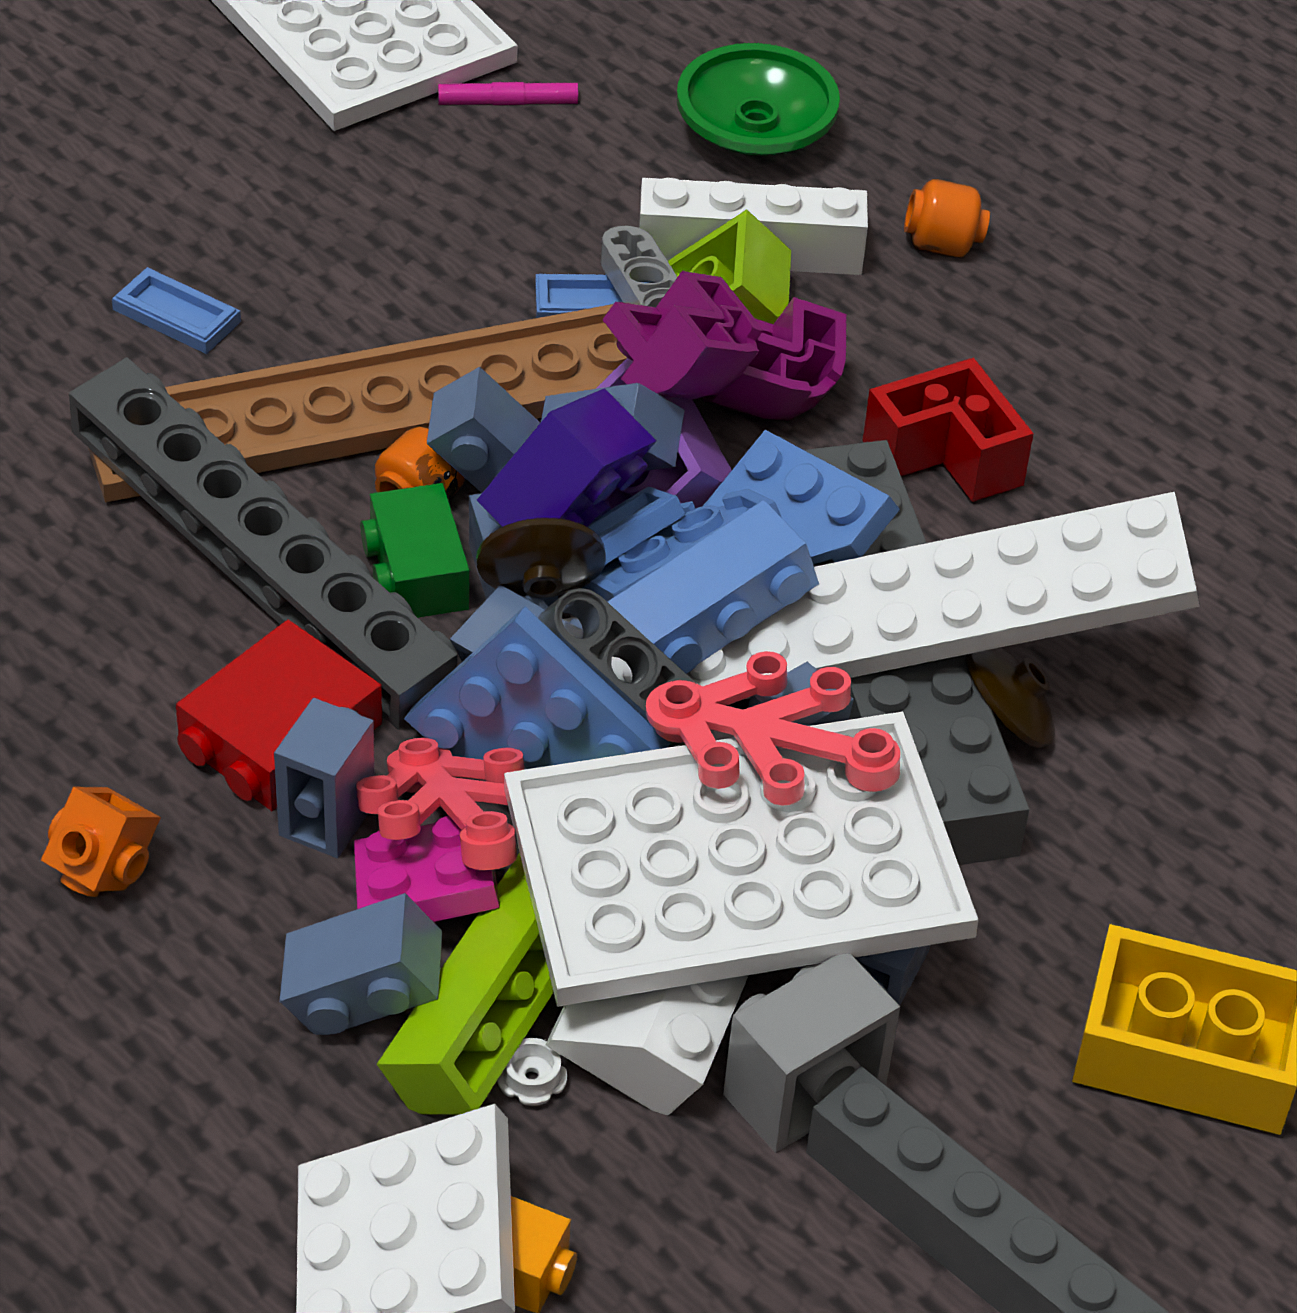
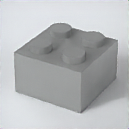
[723,953,900,1153]

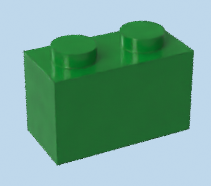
[360,483,469,618]

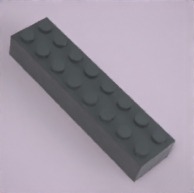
[804,440,1030,865]

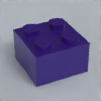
[477,388,657,527]

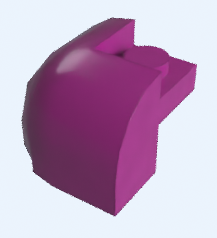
[602,271,763,399]
[702,297,847,421]

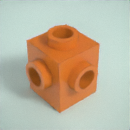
[40,787,161,897]

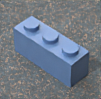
[607,500,819,674]

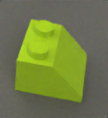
[668,210,791,324]

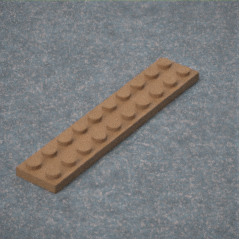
[88,302,627,502]

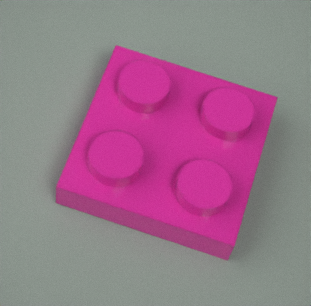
[354,815,499,922]

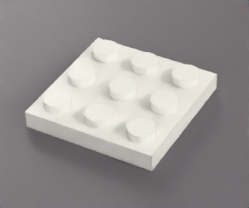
[296,1104,515,1313]

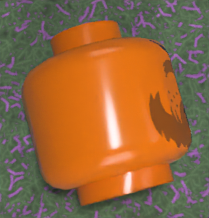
[904,179,990,257]
[375,427,465,500]

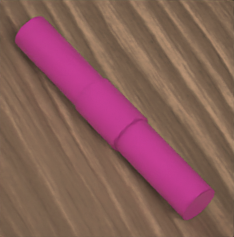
[438,82,578,105]

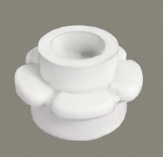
[497,1038,567,1106]

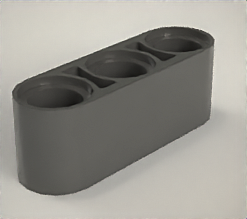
[538,588,697,748]

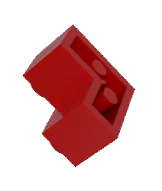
[862,357,1034,502]

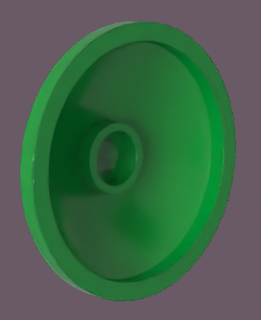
[677,43,840,156]

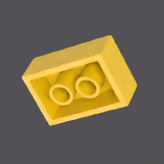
[1072,924,1297,1135]

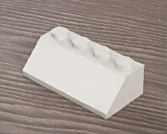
[639,178,868,275]
[546,975,749,1116]

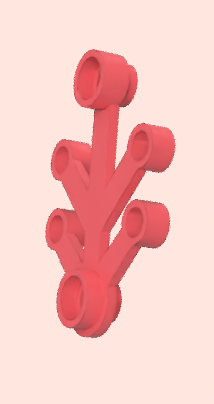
[646,651,900,805]
[356,738,524,870]

